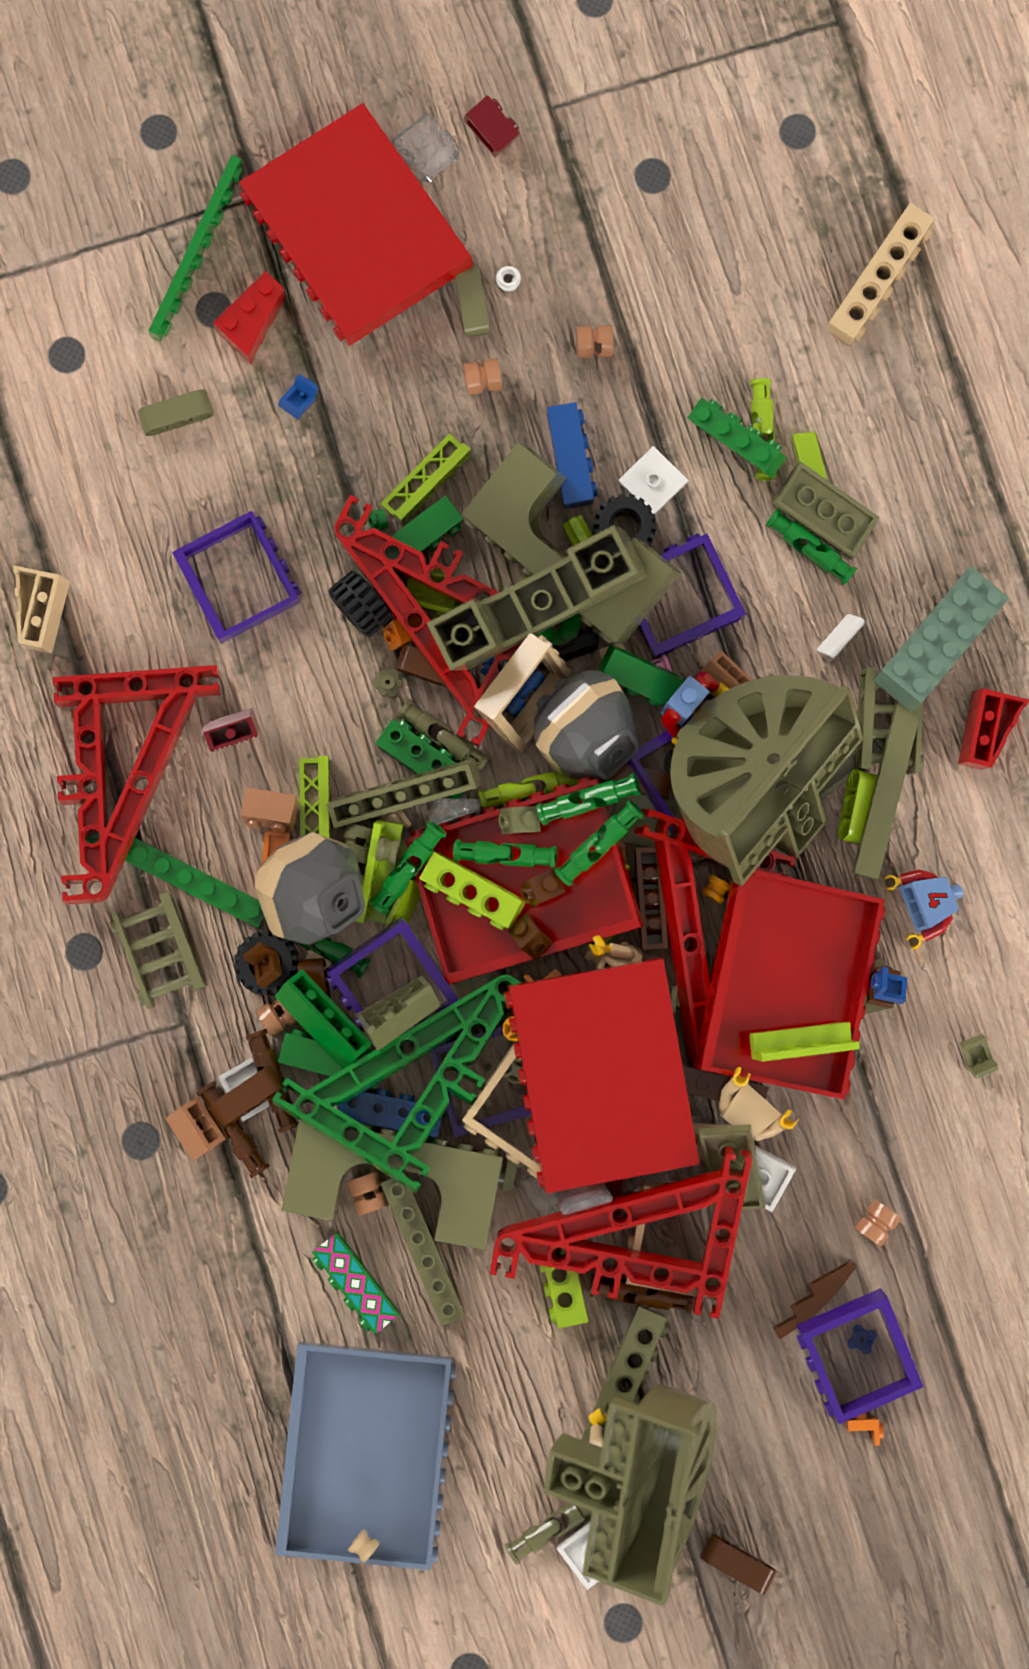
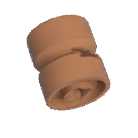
[577,325,613,359]
[463,358,503,396]
[256,998,298,1038]
[346,1171,389,1216]
[854,1199,902,1248]

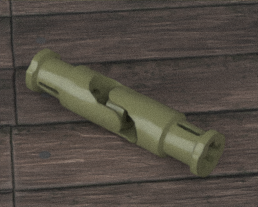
[397,699,492,773]
[504,1502,592,1565]

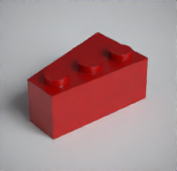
[213,271,286,365]
[958,688,1029,770]

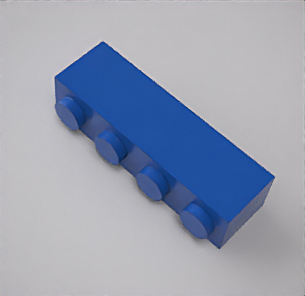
[547,402,598,509]

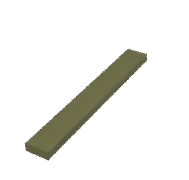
[852,700,924,880]

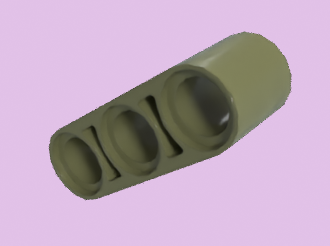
[455,263,490,337]
[138,389,214,436]

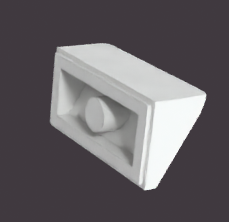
[817,614,865,662]

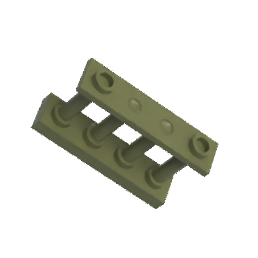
[854,667,924,775]
[110,891,207,1009]

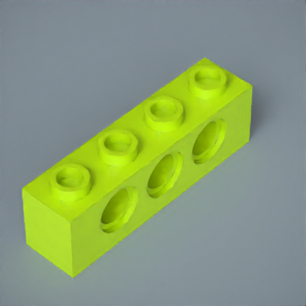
[419,852,526,930]
[539,1248,588,1329]

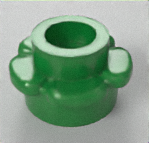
[368,509,388,531]

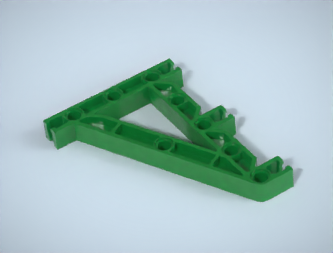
[272,975,522,1193]

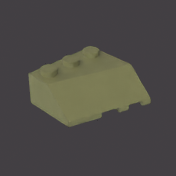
[356,975,441,1051]

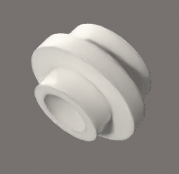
[496,266,521,291]

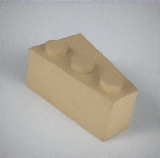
[13,565,70,654]

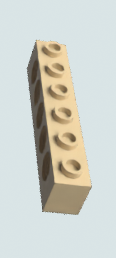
[826,202,935,346]

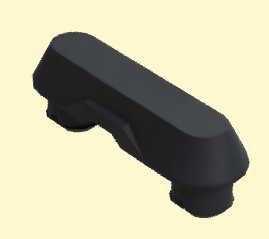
[537,626,599,670]

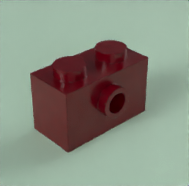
[463,95,520,158]

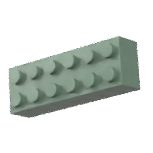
[873,566,1009,713]

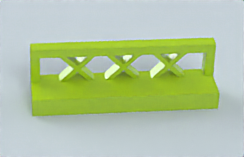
[380,433,471,525]
[299,756,331,838]
[356,819,405,924]
[749,1022,860,1061]

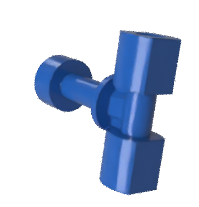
[480,657,545,717]

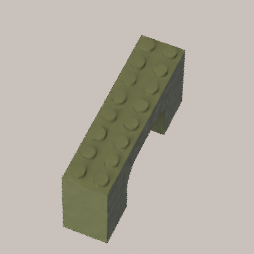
[462,442,681,644]
[427,525,649,670]
[281,1120,503,1250]

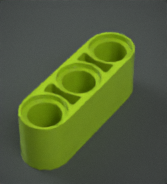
[838,769,877,845]

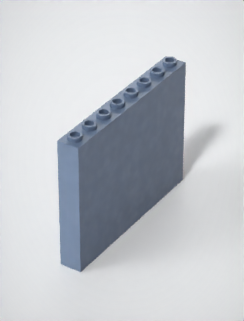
[275,1341,456,1570]

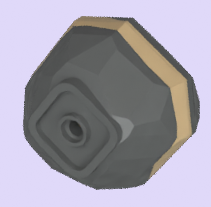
[534,670,639,780]
[255,832,365,945]

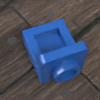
[278,374,319,420]
[871,966,907,1004]

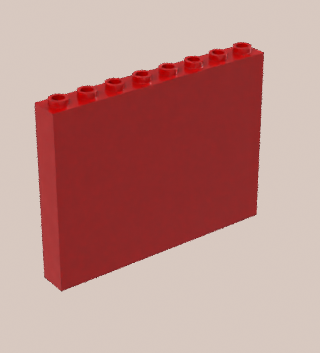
[239,103,473,346]
[405,777,644,985]
[693,870,886,1100]
[504,958,700,1193]

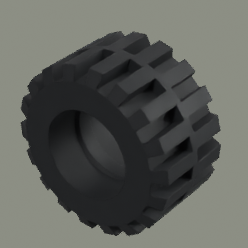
[593,493,656,546]
[328,570,392,638]
[234,931,299,995]

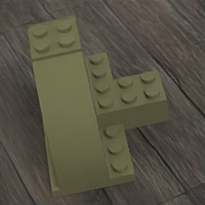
[670,675,863,886]
[543,1384,718,1606]

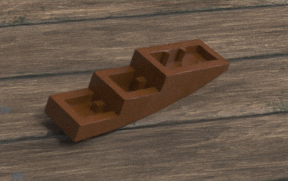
[772,1259,857,1339]

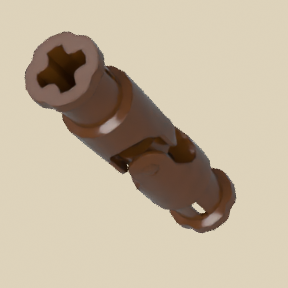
[245,1029,299,1133]
[196,1081,270,1179]
[589,1274,694,1314]

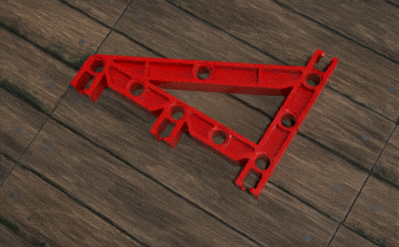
[334,495,524,747]
[53,665,221,905]
[633,809,796,1078]
[489,1146,753,1319]

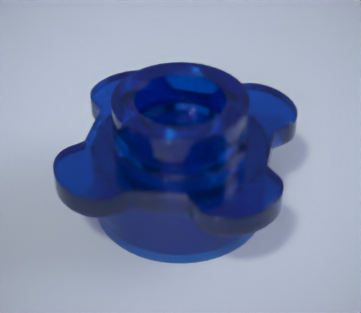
[847,1324,877,1354]

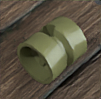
[343,824,373,865]

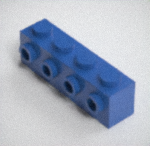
[339,1089,443,1138]

